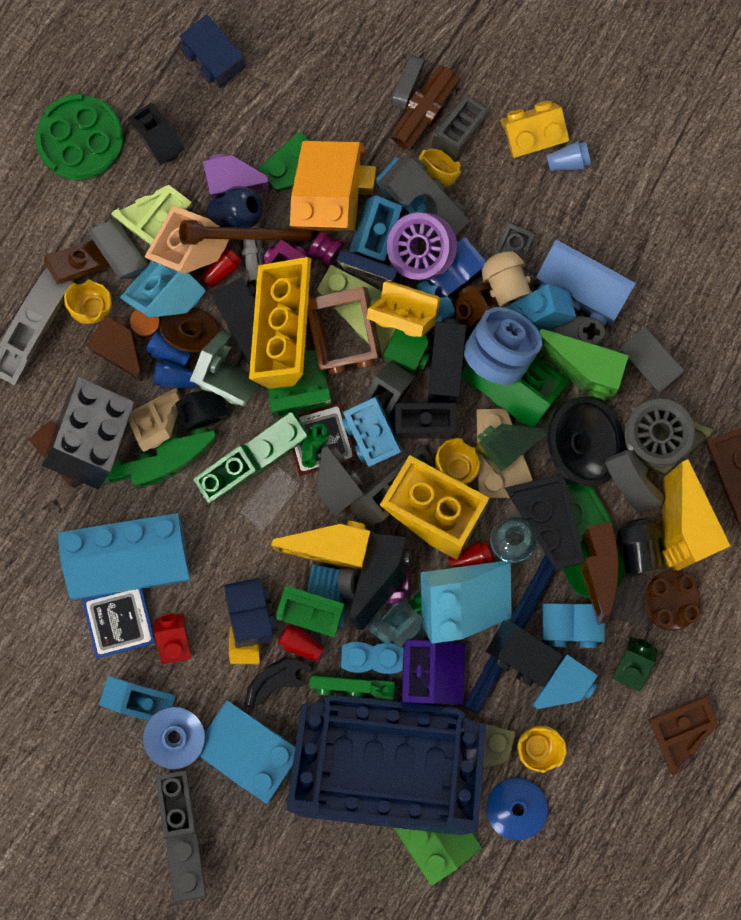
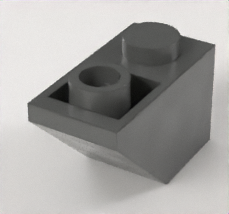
[316,444,364,516]

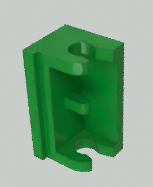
[276,585,345,638]

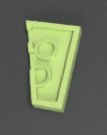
[317,265,395,356]

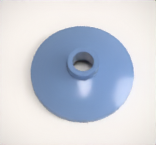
[143,707,205,769]

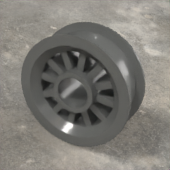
[624,398,695,468]

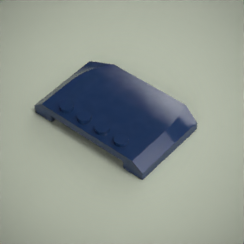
[287,695,486,835]

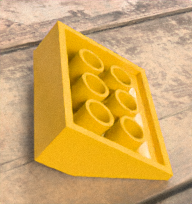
[661,459,730,571]

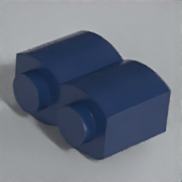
[224,578,277,648]

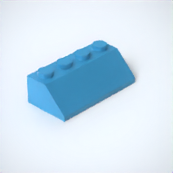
[58,513,190,600]

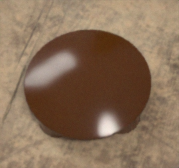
[645,570,700,631]

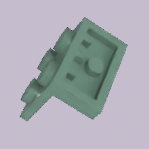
[190,330,262,406]

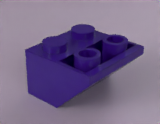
[402,640,465,705]

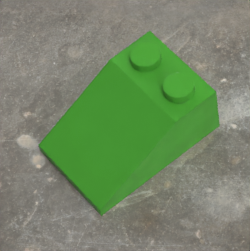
[539,329,629,402]

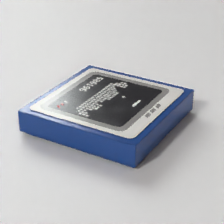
[82,589,156,659]

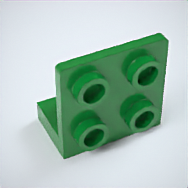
[267,349,332,418]

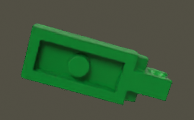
[309,673,395,701]

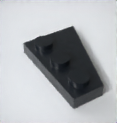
[504,475,584,570]

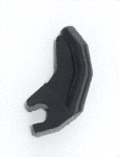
[245,658,312,708]

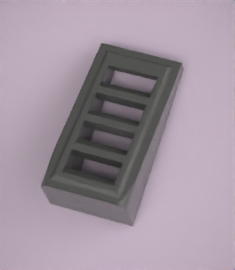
[432,95,489,160]

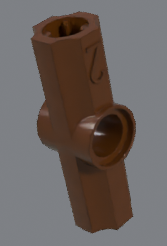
[390,65,460,151]

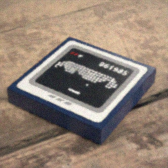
[337,249,399,283]

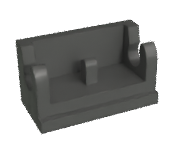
[620,326,685,393]

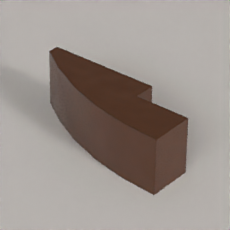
[580,522,618,625]

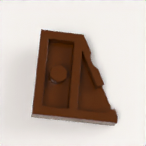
[648,695,718,775]

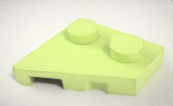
[111,185,193,246]

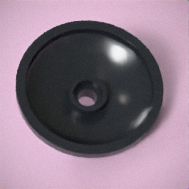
[547,396,625,487]

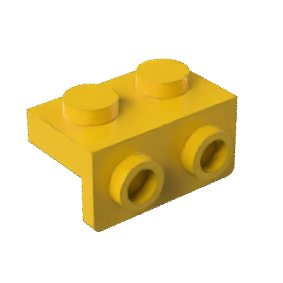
[500,101,569,158]
[367,280,440,337]

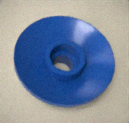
[486,778,548,840]

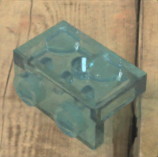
[365,603,424,647]

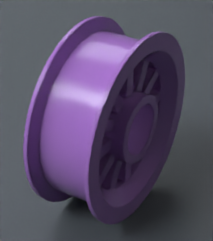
[387,213,457,280]

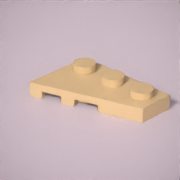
[476,409,533,499]

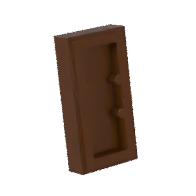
[44,241,110,285]

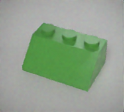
[394,828,482,886]

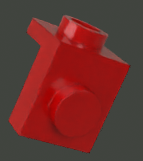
[154,613,192,664]

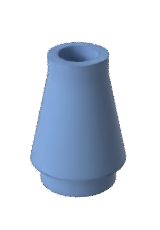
[547,141,591,172]

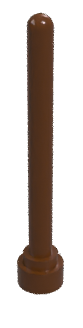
[179,220,313,245]

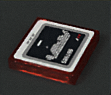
[292,402,357,477]

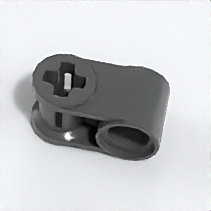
[551,316,605,346]

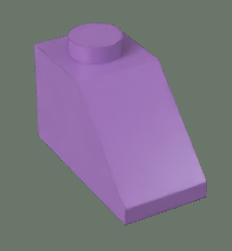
[203,154,270,200]

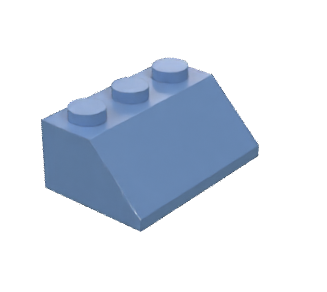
[533,240,636,327]

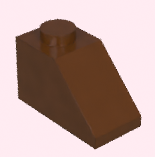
[86,315,144,381]

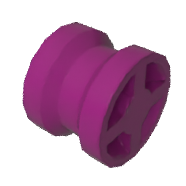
[308,230,344,268]

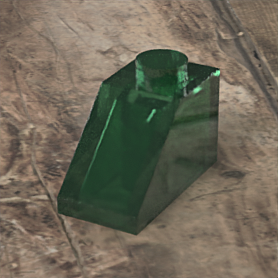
[475,424,548,475]

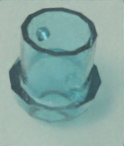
[490,516,537,563]

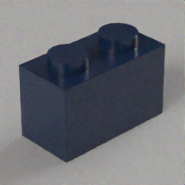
[180,14,246,89]

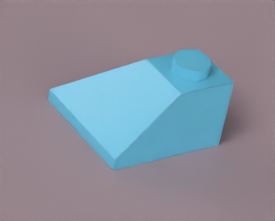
[119,261,206,318]

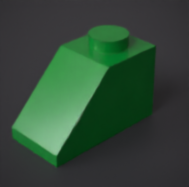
[383,329,431,375]

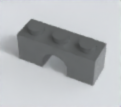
[377,156,470,245]

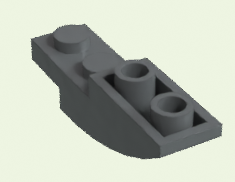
[156,770,207,903]

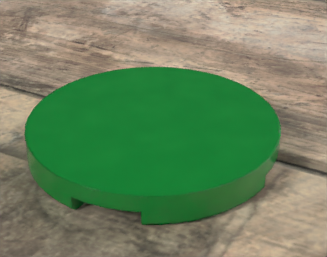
[35,94,124,181]

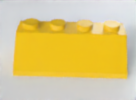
[249,257,311,389]

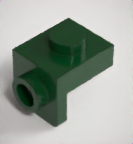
[612,637,657,692]

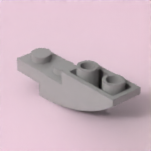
[0,267,74,385]

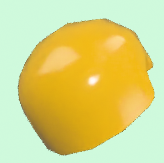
[418,148,462,188]
[64,279,112,324]
[435,438,481,485]
[517,725,567,773]

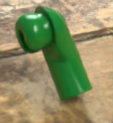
[301,423,329,468]

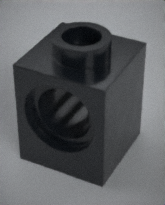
[175,390,229,431]

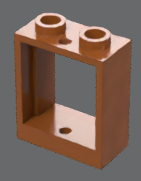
[307,287,383,375]

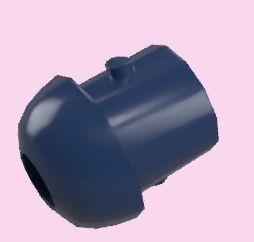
[207,186,263,228]

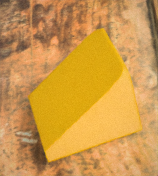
[358,165,376,196]
[229,627,261,664]

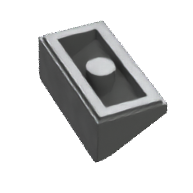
[88,220,148,279]

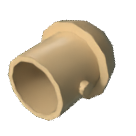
[482,251,532,307]

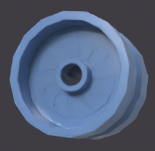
[464,307,542,385]

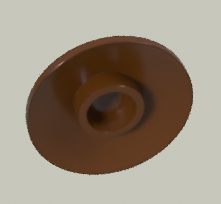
[160,308,219,352]

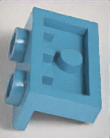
[342,396,403,467]

